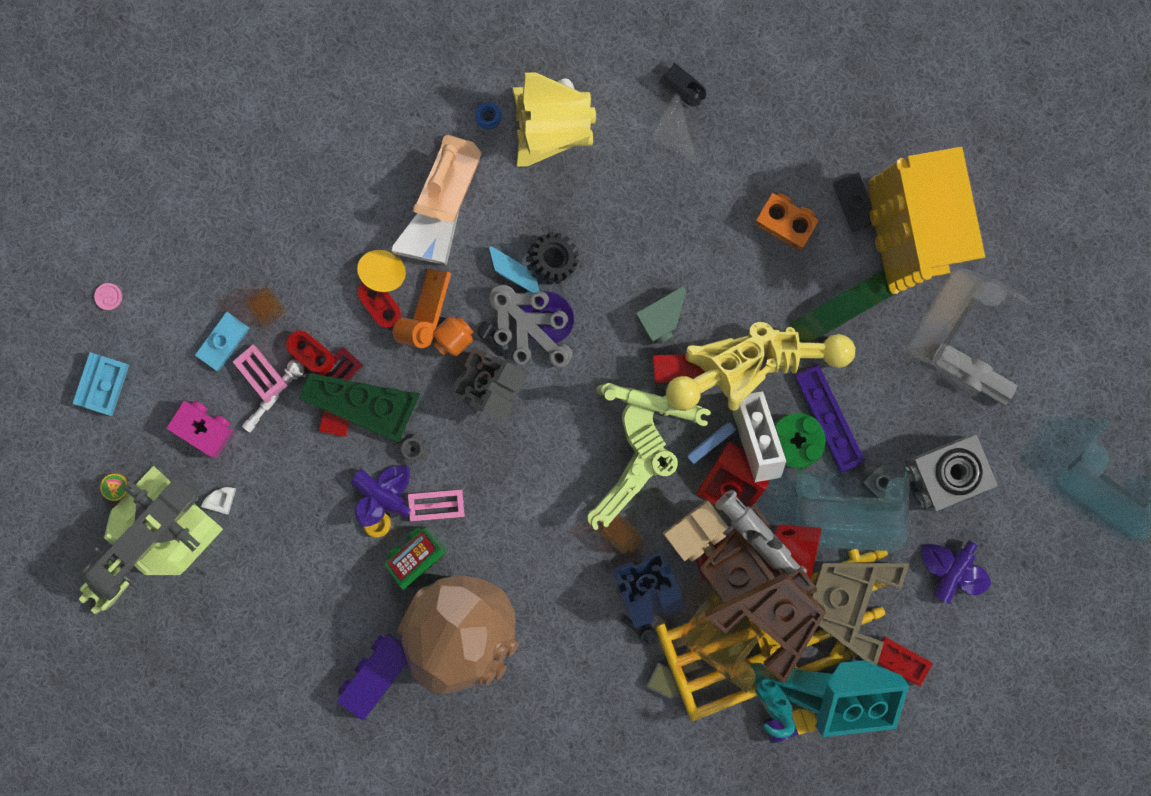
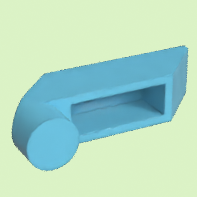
[489,246,539,294]

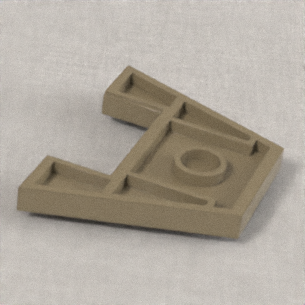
[811,563,909,665]

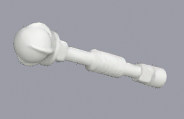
[242,359,305,432]

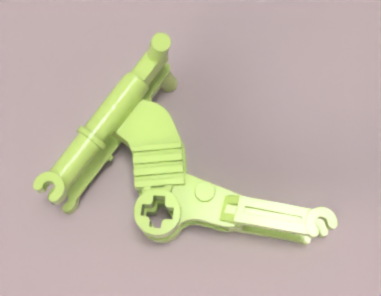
[587,383,711,530]

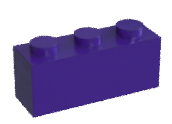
[337,633,408,721]

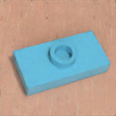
[195,312,250,372]

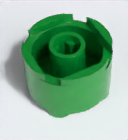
[774,413,826,468]

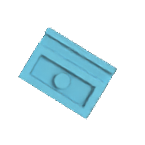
[73,352,129,416]

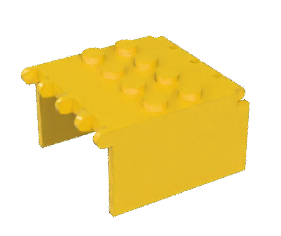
[868,147,985,295]

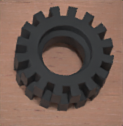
[526,232,579,285]

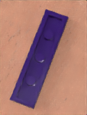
[793,364,866,473]

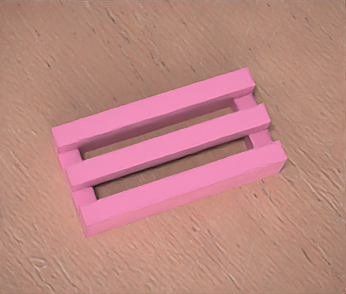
[233,344,288,403]
[408,490,465,521]

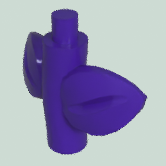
[350,465,411,527]
[922,540,991,604]

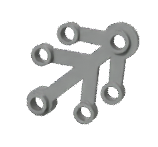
[489,285,572,367]

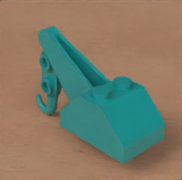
[747,660,909,738]

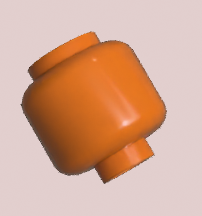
[433,316,474,356]

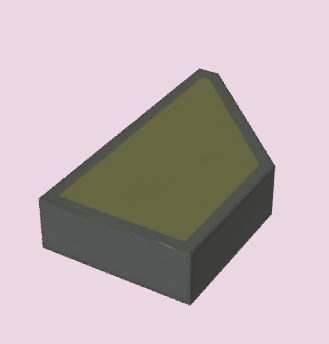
[646,662,702,699]

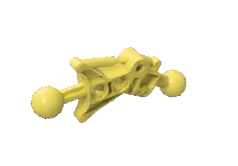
[666,322,856,411]

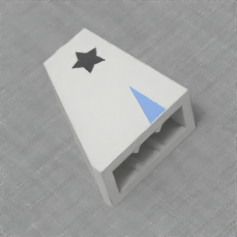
[392,209,460,266]

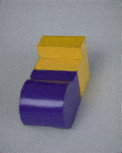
[763,706,817,743]

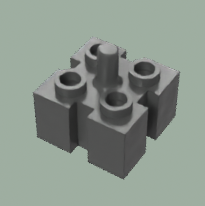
[449,347,528,423]

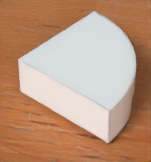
[201,487,236,514]

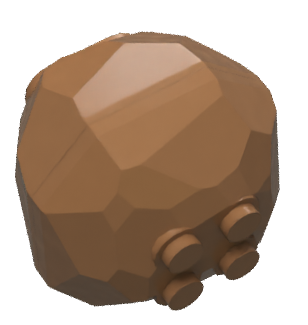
[397,576,519,694]

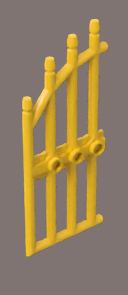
[655,547,888,722]

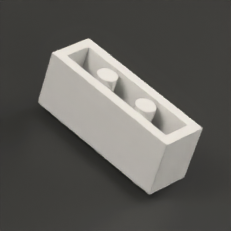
[733,391,786,482]

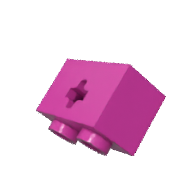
[166,400,234,458]

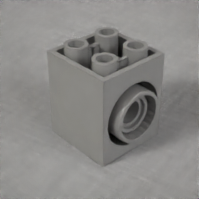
[904,435,998,511]

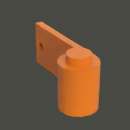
[393,268,451,348]

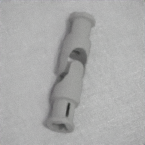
[715,490,807,575]

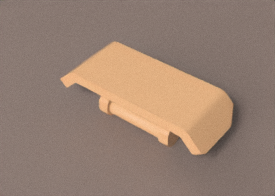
[413,135,482,222]

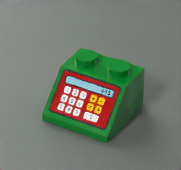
[384,527,448,590]

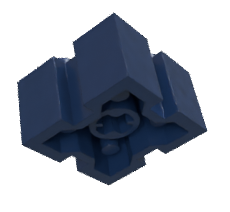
[612,549,686,628]

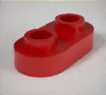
[358,282,402,329]
[286,330,335,375]

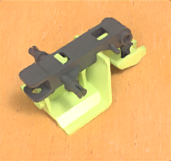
[79,466,223,614]

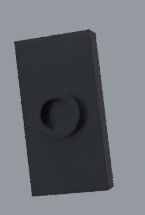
[833,172,872,233]

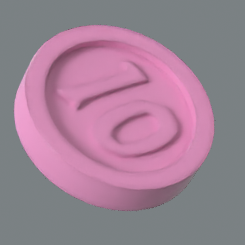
[94,283,122,310]

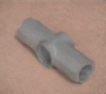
[934,344,1018,406]

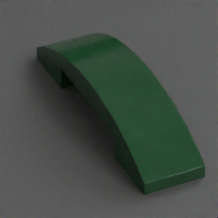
[790,270,893,343]

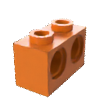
[754,193,819,251]

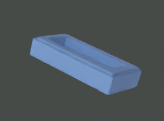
[686,423,736,464]

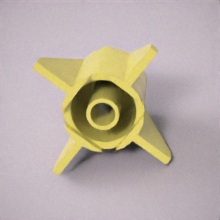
[512,72,596,167]

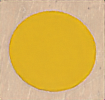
[357,250,406,292]

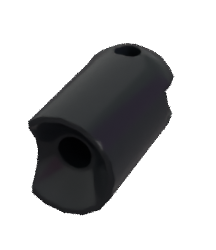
[659,62,707,107]

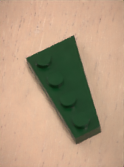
[298,374,421,443]

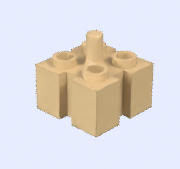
[662,501,729,562]

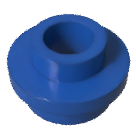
[475,102,502,130]

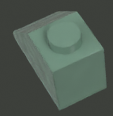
[636,286,686,345]

